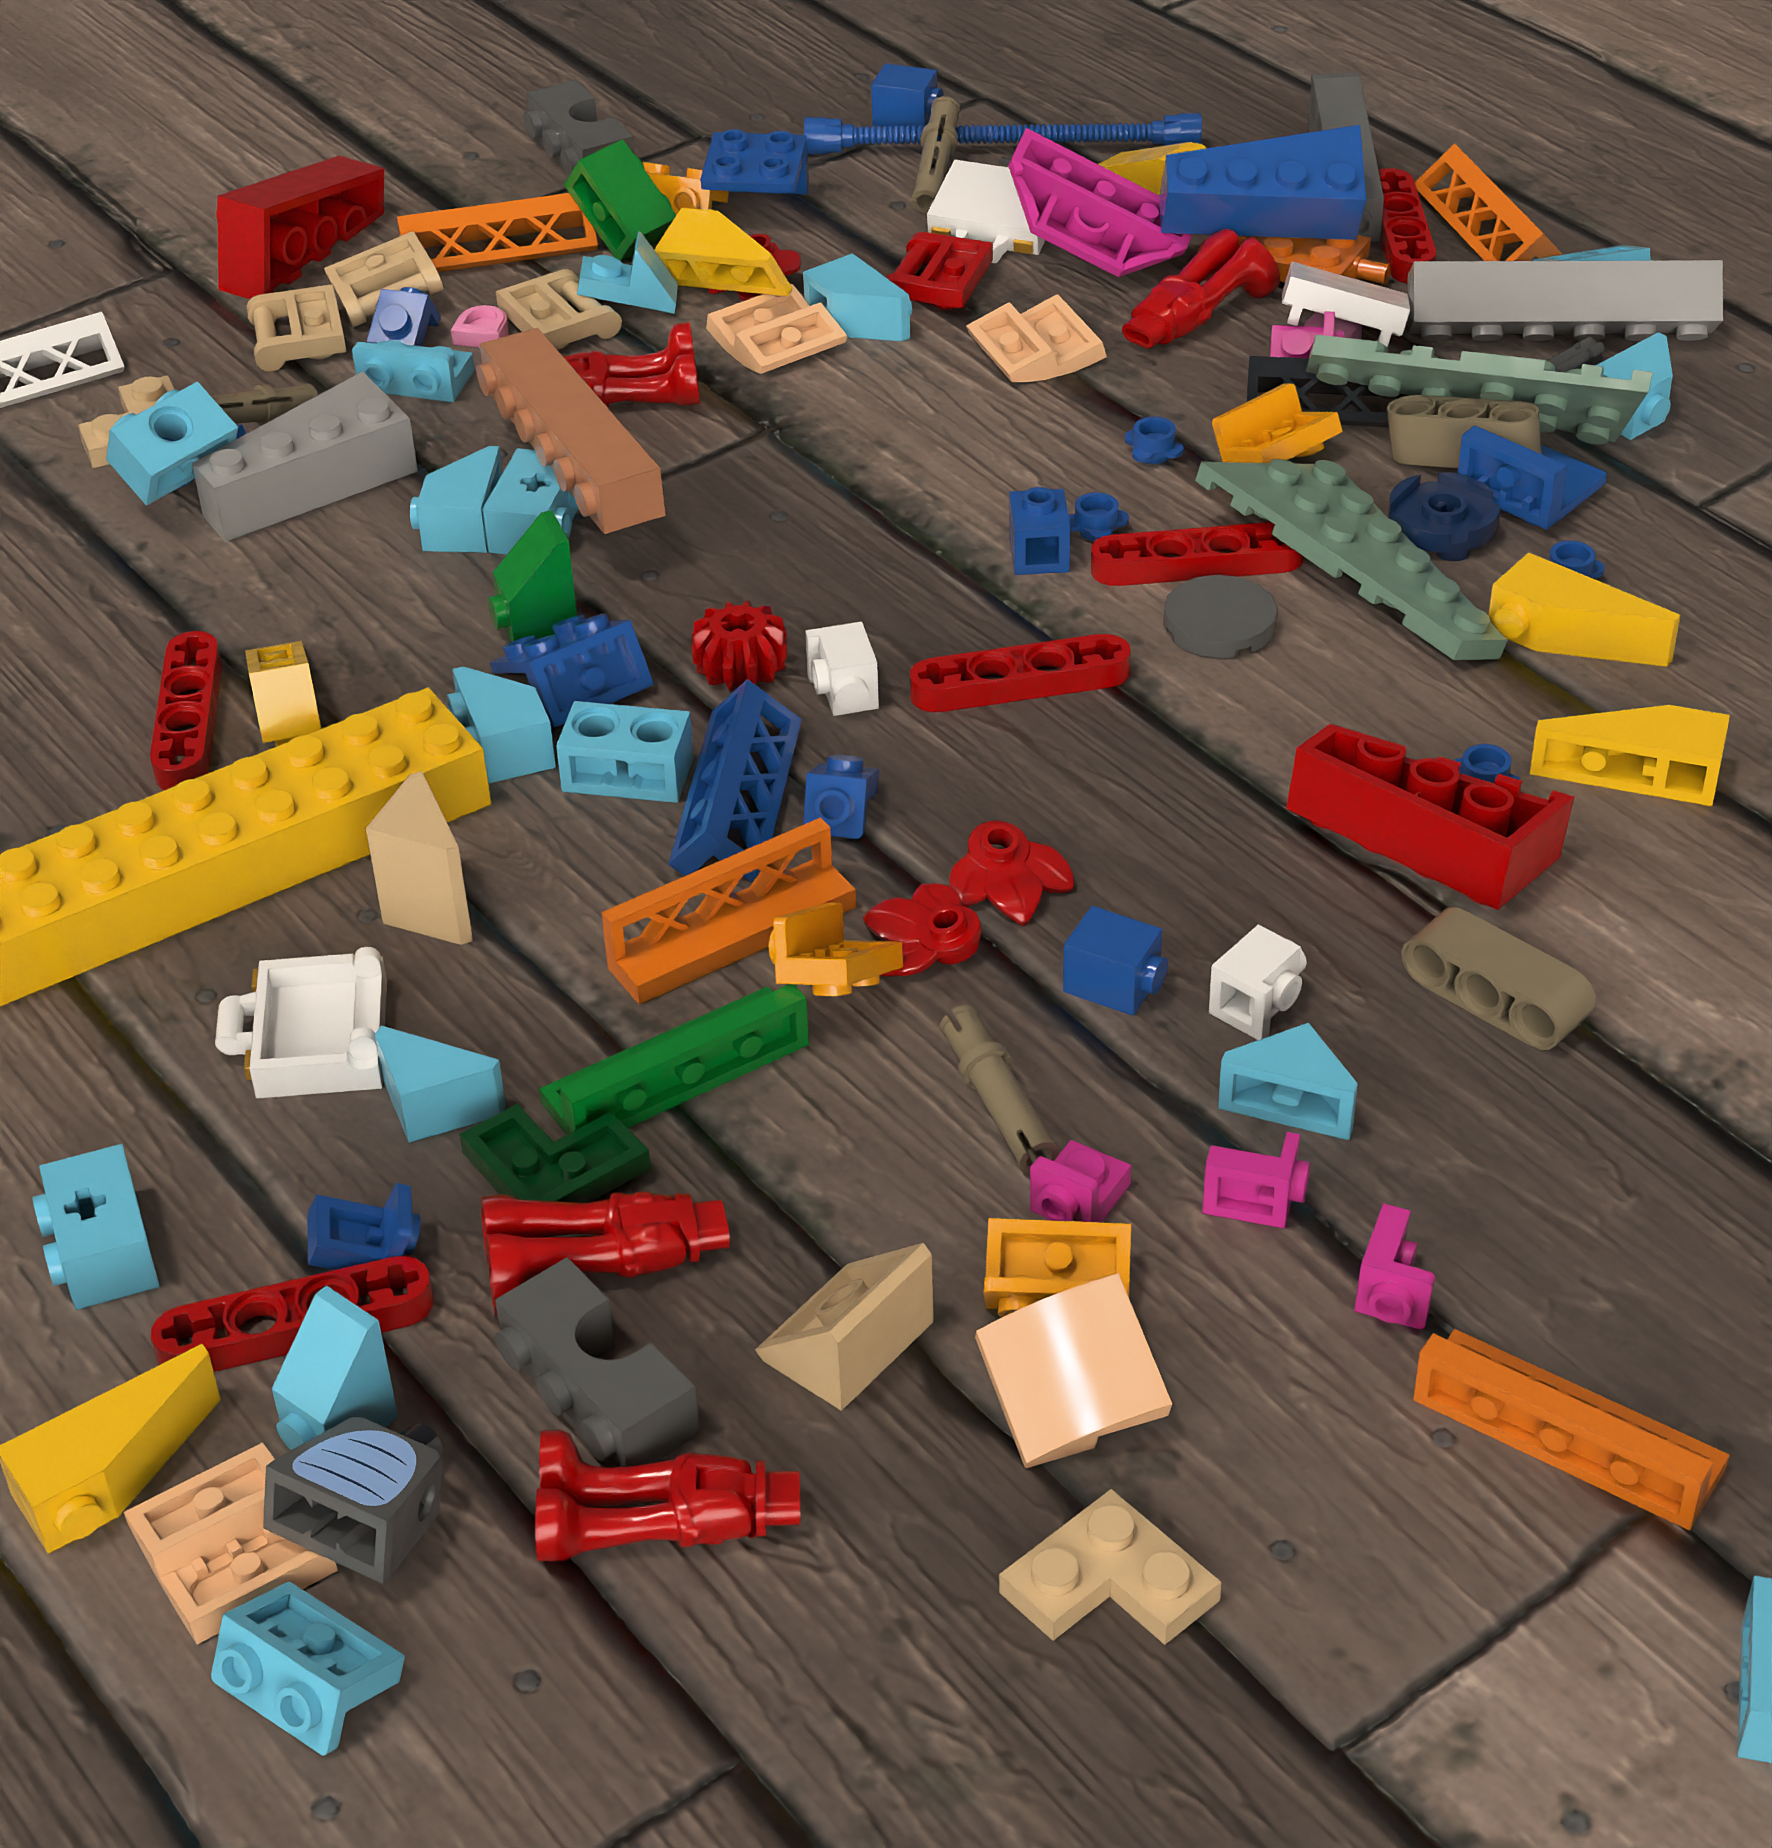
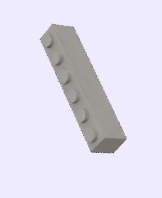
[1408,260,1723,342]

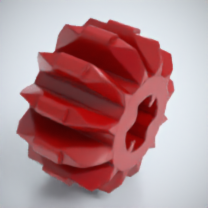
[691,600,788,691]

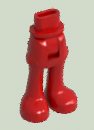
[1122,229,1280,349]
[564,322,701,407]
[480,1191,730,1316]
[535,1430,800,1561]

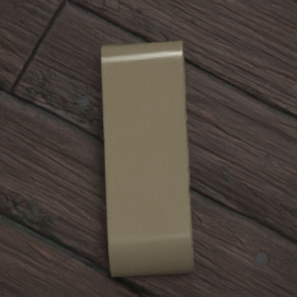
[1387,395,1542,468]
[1401,907,1597,1050]

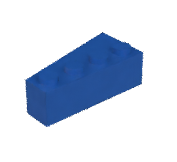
[1159,125,1366,240]

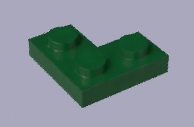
[459,1104,651,1203]

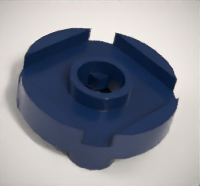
[1388,472,1500,561]

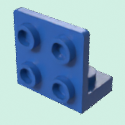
[700,129,809,194]
[1458,426,1607,530]
[489,614,654,728]

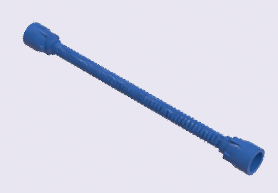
[804,113,1202,155]

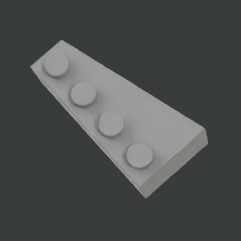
[192,371,418,542]

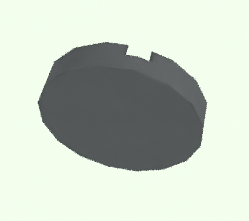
[1163,575,1278,659]

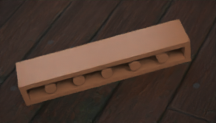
[476,328,666,534]

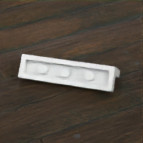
[0,312,124,408]

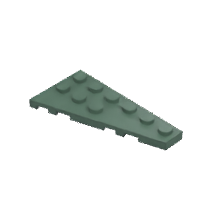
[1306,335,1653,444]
[1195,459,1508,660]

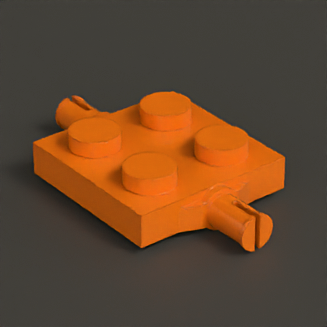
[1238,235,1391,285]

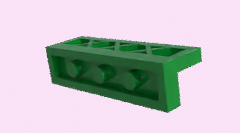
[539,984,809,1135]

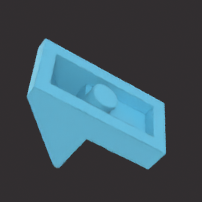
[577,231,678,314]

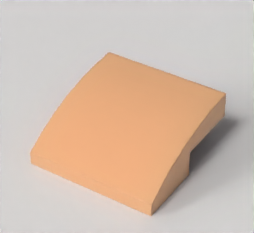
[706,284,847,374]
[966,294,1107,382]
[975,1273,1172,1469]
[124,1442,338,1645]

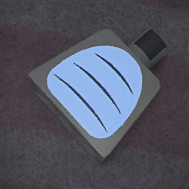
[263,1417,443,1584]

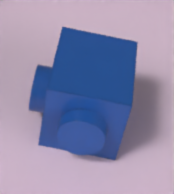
[871,64,943,128]
[1009,487,1070,575]
[1063,906,1168,1016]

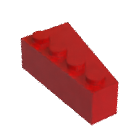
[216,156,385,299]
[1286,724,1575,910]

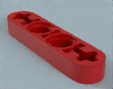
[1378,168,1436,284]
[1091,522,1304,586]
[150,631,222,791]
[910,634,1131,712]
[150,1256,434,1372]

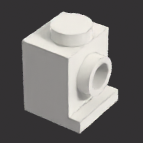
[805,622,879,716]
[1209,924,1307,1040]

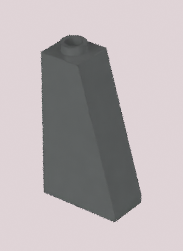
[1307,72,1384,242]

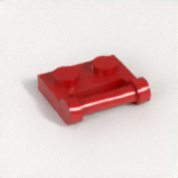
[886,232,993,309]

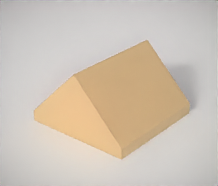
[366,771,473,945]
[755,1243,933,1411]

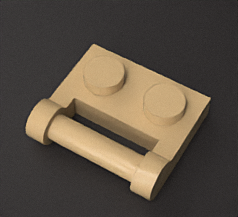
[324,231,444,328]
[496,269,622,350]
[247,284,346,372]

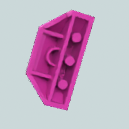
[1008,128,1192,277]

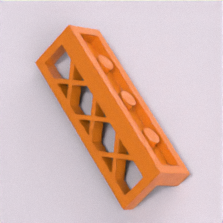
[1415,143,1563,261]
[397,193,598,272]
[601,817,856,1005]
[1413,1329,1730,1531]

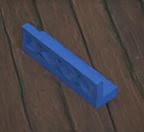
[668,679,802,882]

